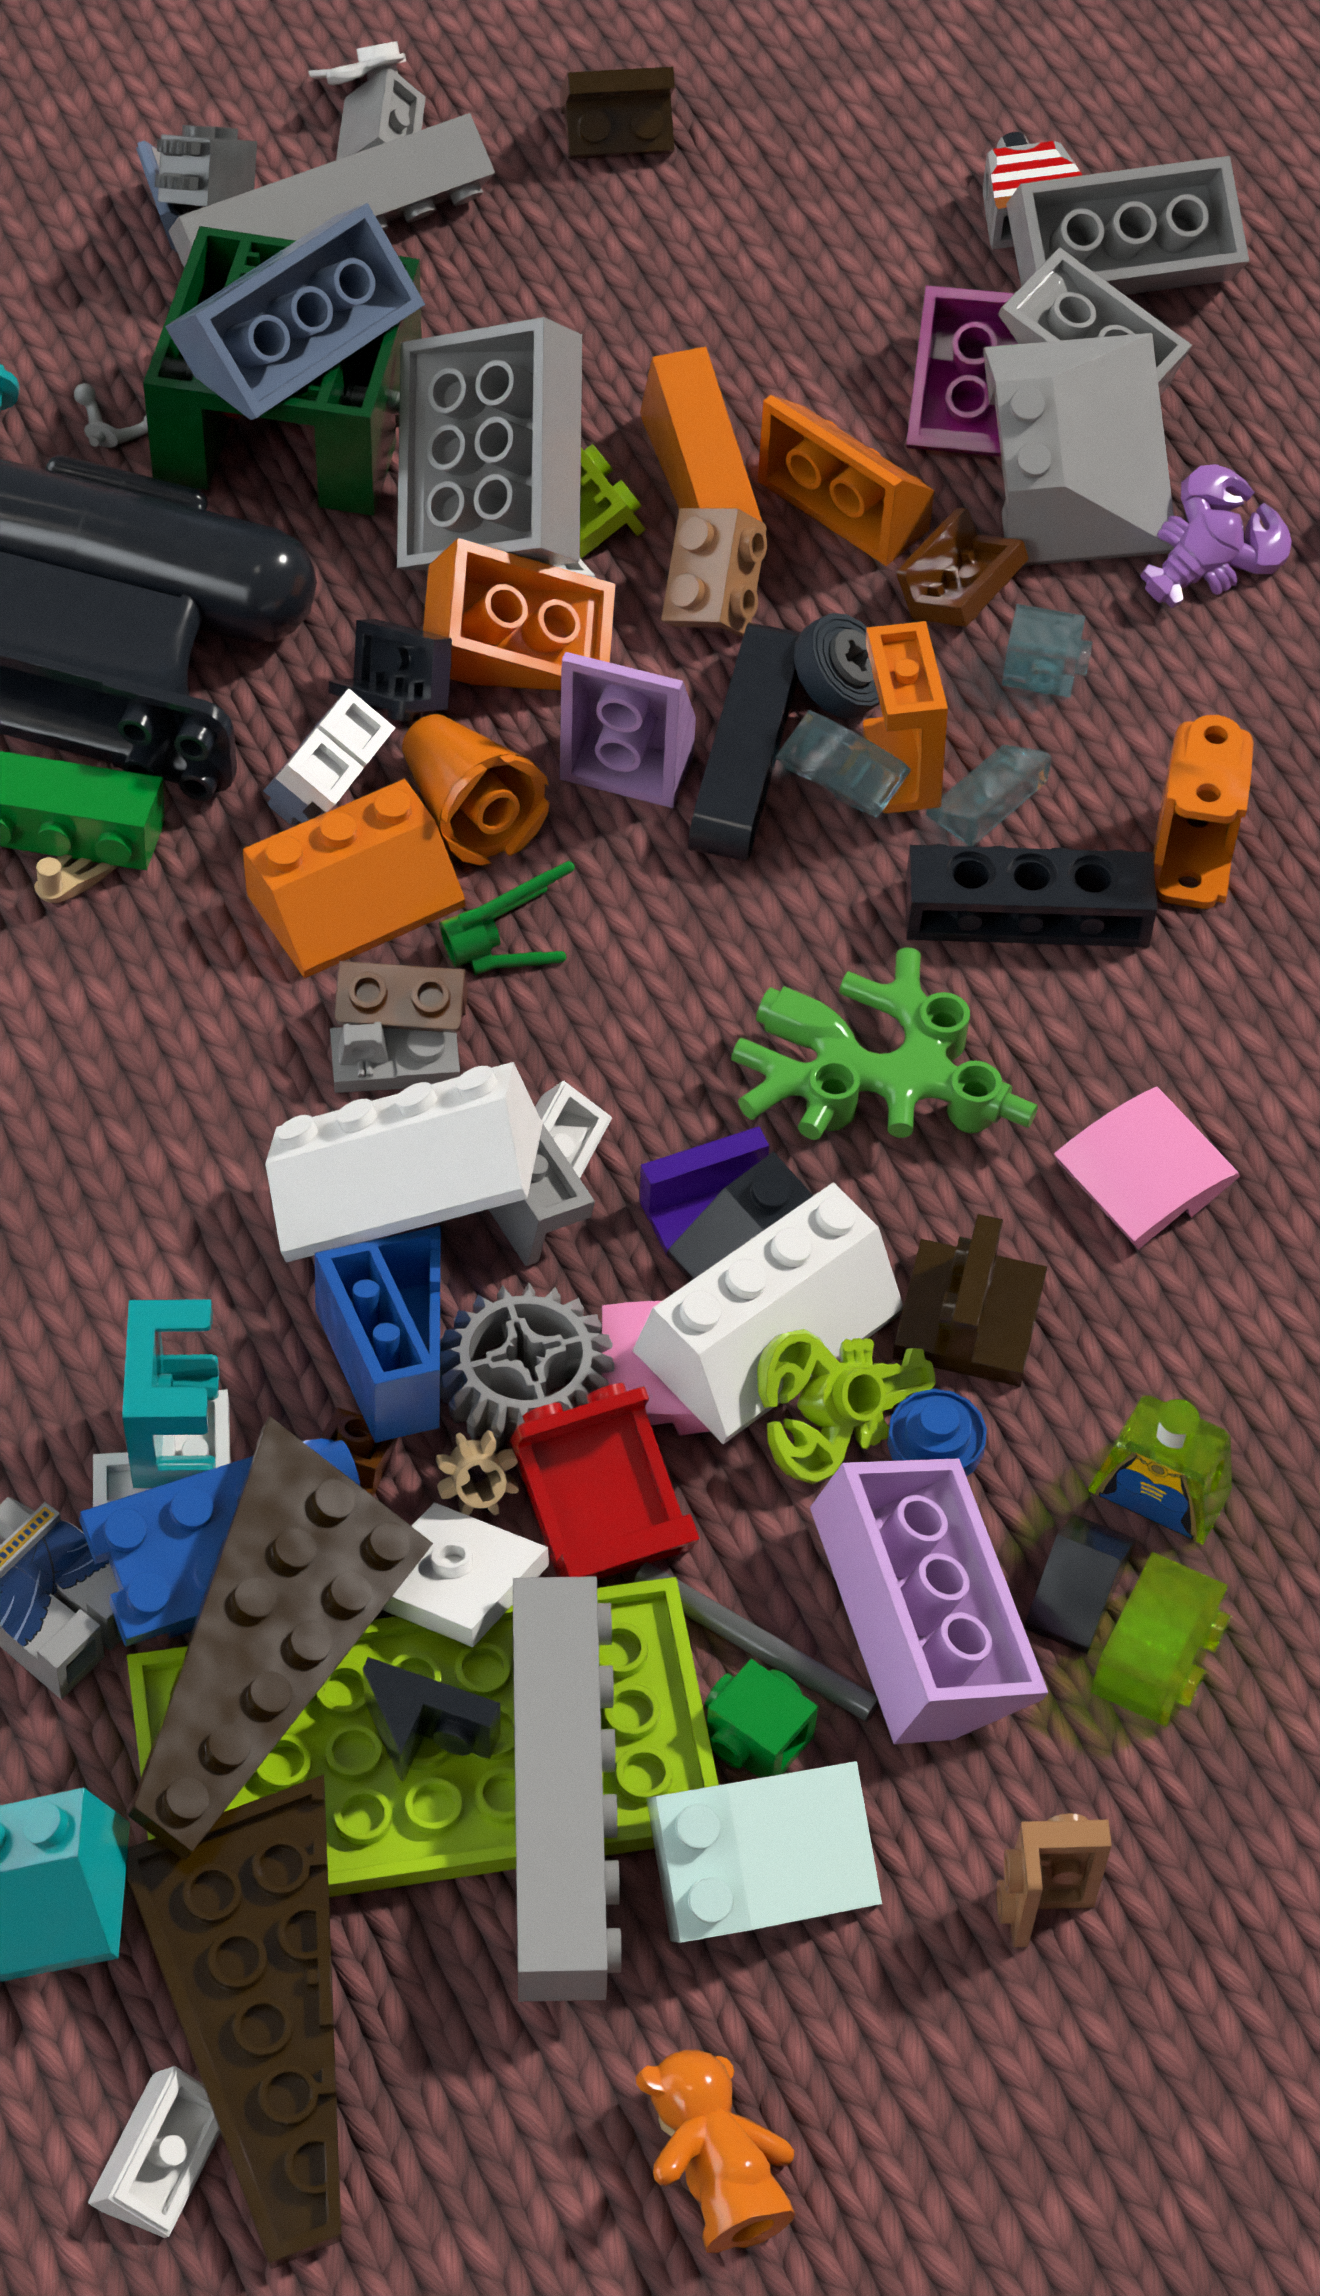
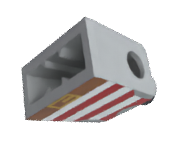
[983,132,1082,249]

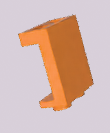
[863,621,948,813]

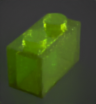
[1091,1552,1232,1727]

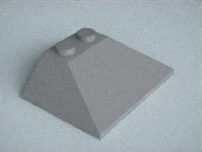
[983,333,1174,566]

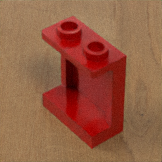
[510,1383,700,1581]

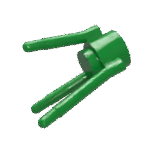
[439,861,575,976]

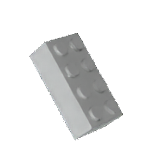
[1006,156,1249,295]

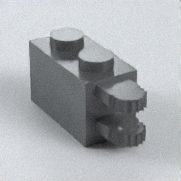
[155,125,257,206]

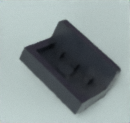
[328,619,452,721]

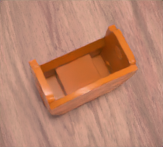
[1153,715,1253,909]

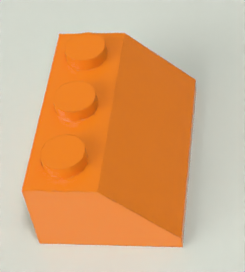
[758,395,934,566]
[243,779,465,979]

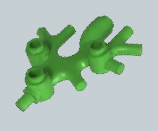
[731,948,1038,1140]

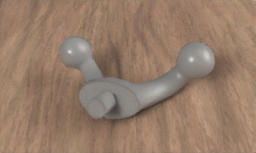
[74,383,148,448]

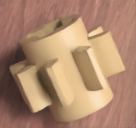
[436,1430,519,1516]

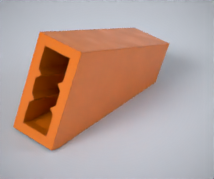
[640,346,762,522]

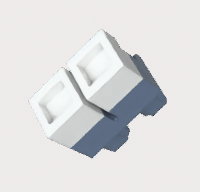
[263,689,395,826]

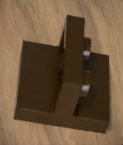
[560,66,675,159]
[892,1214,1048,1387]

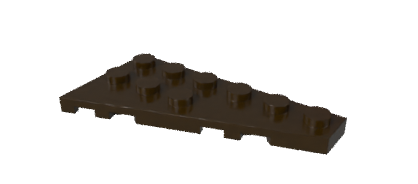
[128,1416,433,1861]
[126,1774,342,2269]

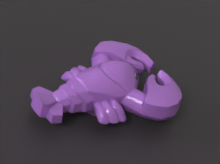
[1140,464,1292,608]

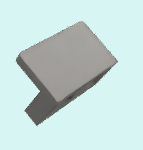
[336,66,426,160]
[488,1124,595,1266]

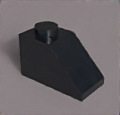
[666,1151,813,1281]

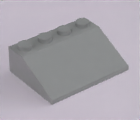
[397,317,582,570]

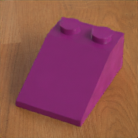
[906,285,1018,457]

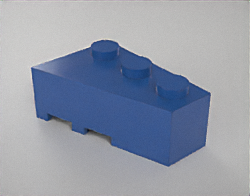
[315,1226,441,1443]

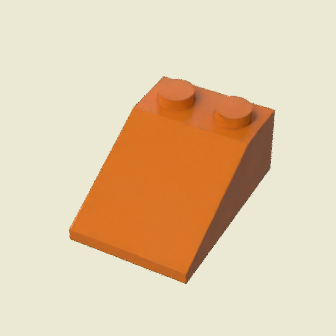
[423,538,615,691]

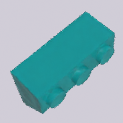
[0,1787,130,1982]

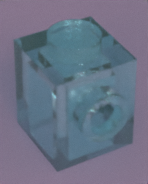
[1002,604,1093,697]

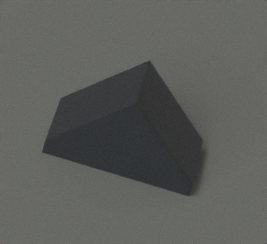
[1024,1514,1137,1654]

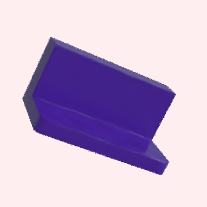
[639,1126,769,1258]

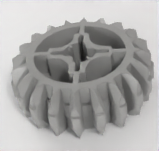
[440,1283,614,1452]

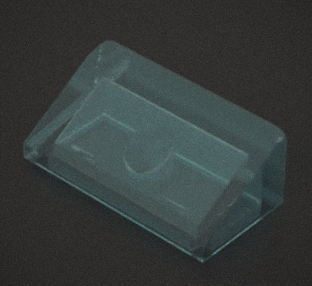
[926,744,1052,847]

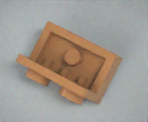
[661,508,767,636]
[996,1813,1112,1947]

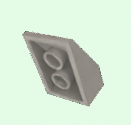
[998,247,1192,395]

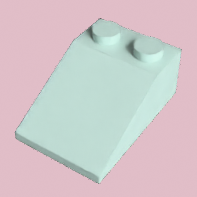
[646,1761,882,1943]

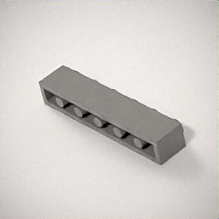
[168,113,495,267]
[513,1577,621,2002]

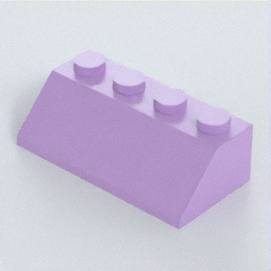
[810,1458,1048,1744]

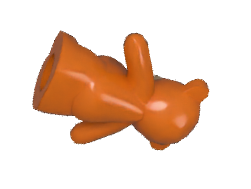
[635,2050,795,2253]

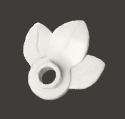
[309,41,406,85]

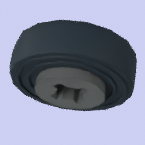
[794,613,880,718]

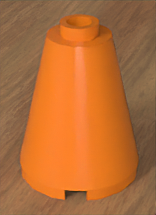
[402,714,550,865]

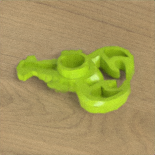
[757,1329,936,1484]

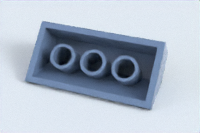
[165,203,425,420]

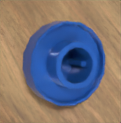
[887,1389,987,1477]

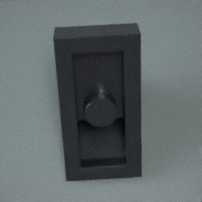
[363,1657,500,1781]

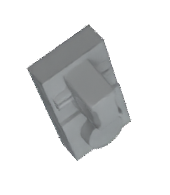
[330,1022,460,1093]

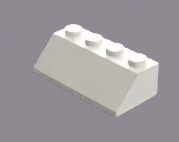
[265,1062,543,1263]
[632,1182,904,1444]

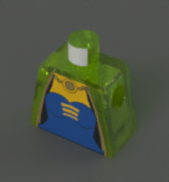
[1088,1395,1232,1545]

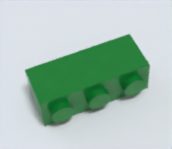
[0,751,165,871]

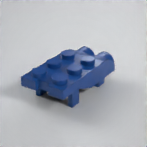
[79,1438,360,1647]

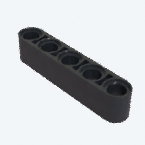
[688,622,801,862]

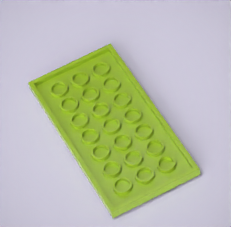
[127,1577,719,1897]

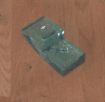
[776,710,911,818]

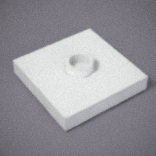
[382,1502,549,1647]

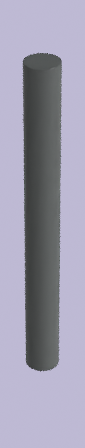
[633,1562,879,1722]

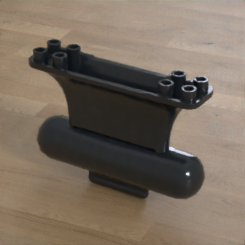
[0,455,317,801]

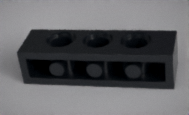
[905,844,1157,947]

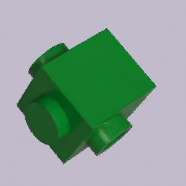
[704,1658,818,1778]

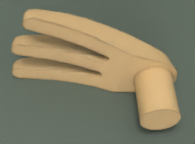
[34,855,118,903]

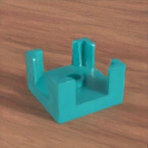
[122,1299,220,1488]

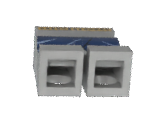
[0,1497,122,1700]

